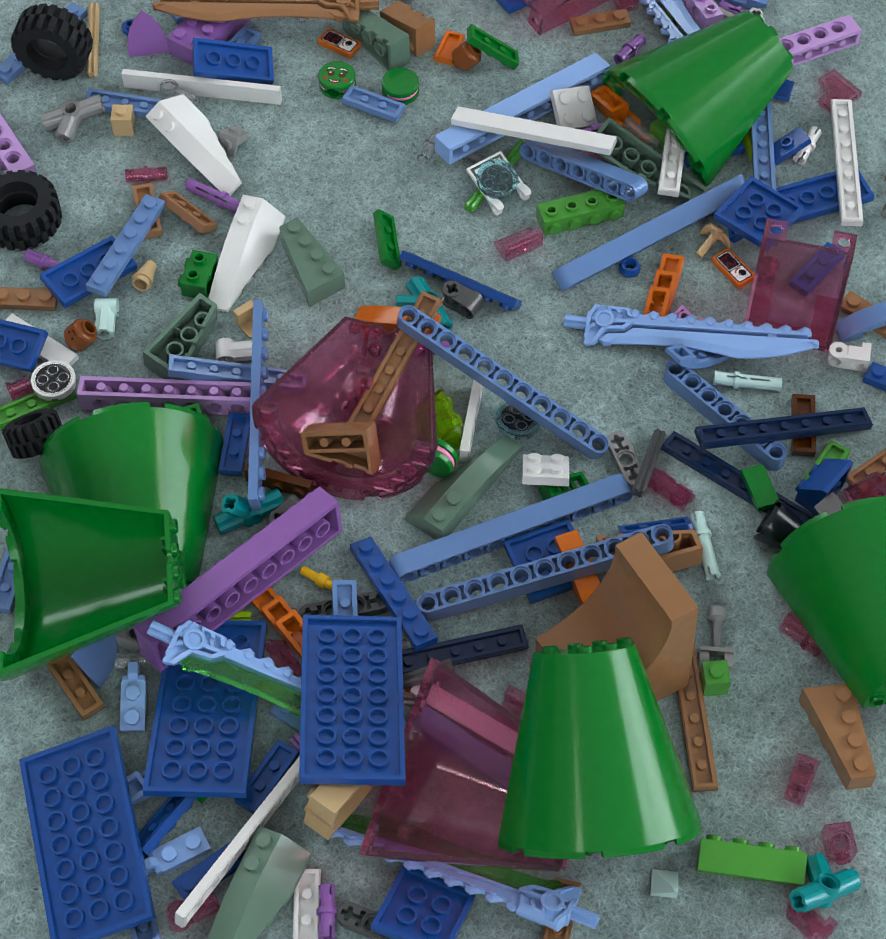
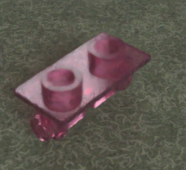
[648,468,696,511]

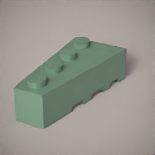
[343,10,411,71]
[279,217,345,307]
[143,293,217,380]

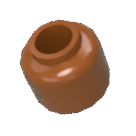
[452,41,482,71]
[64,318,97,351]

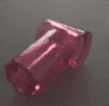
[779,611,822,657]
[166,891,220,932]

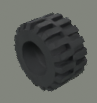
[2,409,62,459]

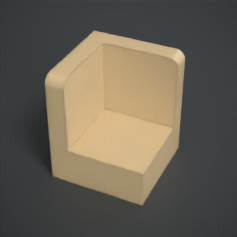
[233,300,268,339]

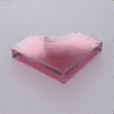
[818,69,862,114]

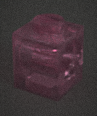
[820,821,858,865]

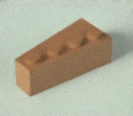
[596,529,703,575]
[798,683,877,790]

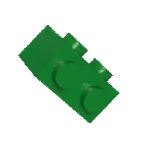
[178,250,219,298]

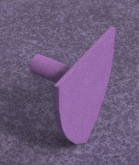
[127,11,169,57]

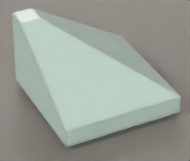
[650,869,679,898]

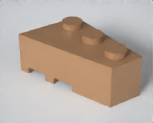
[380,0,435,58]
[301,422,382,475]

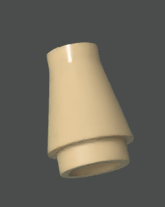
[132,260,157,291]

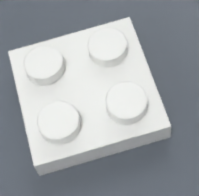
[550,85,598,129]
[522,453,569,486]

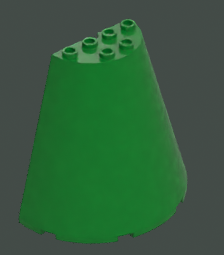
[602,11,794,186]
[40,402,224,587]
[0,488,186,681]
[767,496,886,708]
[498,637,702,859]

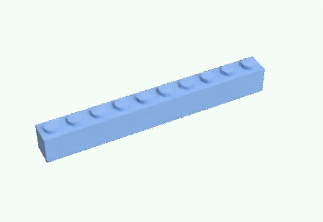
[435,53,611,165]

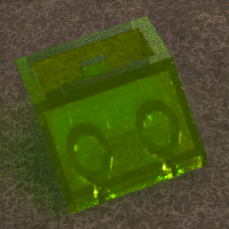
[417,389,463,450]

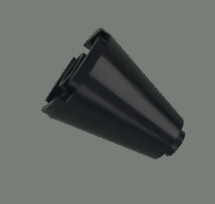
[753,499,804,549]

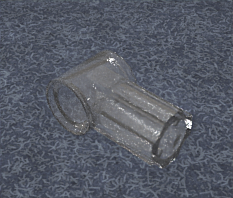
[160,79,200,107]

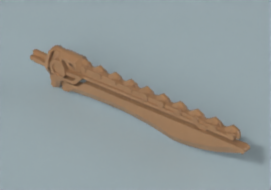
[152,0,379,23]

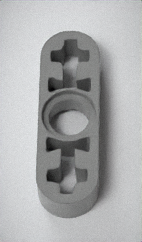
[608,431,641,490]

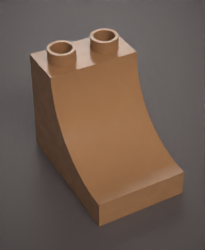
[529,532,699,701]

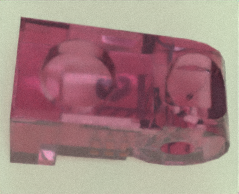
[783,753,821,806]
[786,900,838,939]

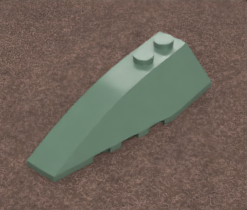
[596,118,709,201]
[405,435,523,540]
[208,826,312,939]

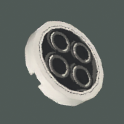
[31,360,76,401]

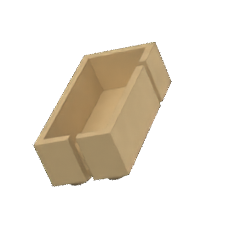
[303,784,376,840]

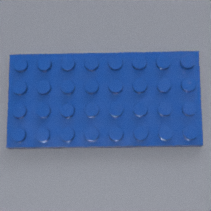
[299,615,406,786]
[142,620,268,798]
[19,725,156,939]

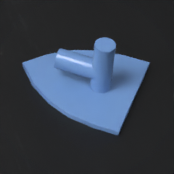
[70,634,118,688]

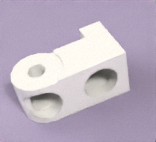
[827,342,872,372]

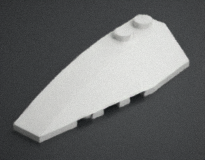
[146,94,242,196]
[208,195,285,312]

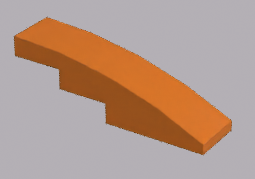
[590,84,654,146]
[643,253,685,317]
[352,305,441,336]
[554,529,600,606]
[251,587,303,658]

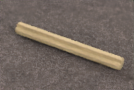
[86,2,100,78]

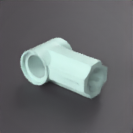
[94,298,119,340]

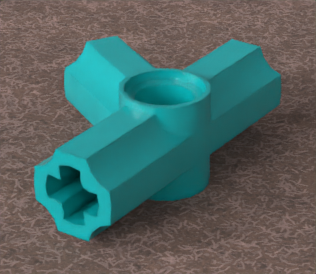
[396,276,453,330]
[213,489,284,535]
[789,853,862,913]

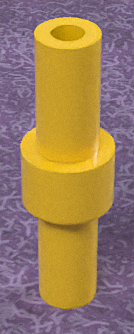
[300,566,332,591]

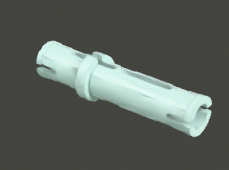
[713,371,782,392]
[690,511,721,580]

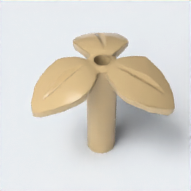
[695,223,731,258]

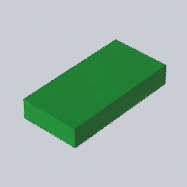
[740,464,779,512]

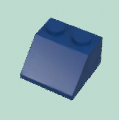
[794,458,854,516]

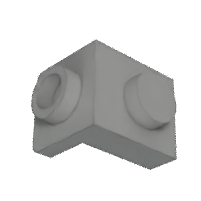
[218,125,249,157]

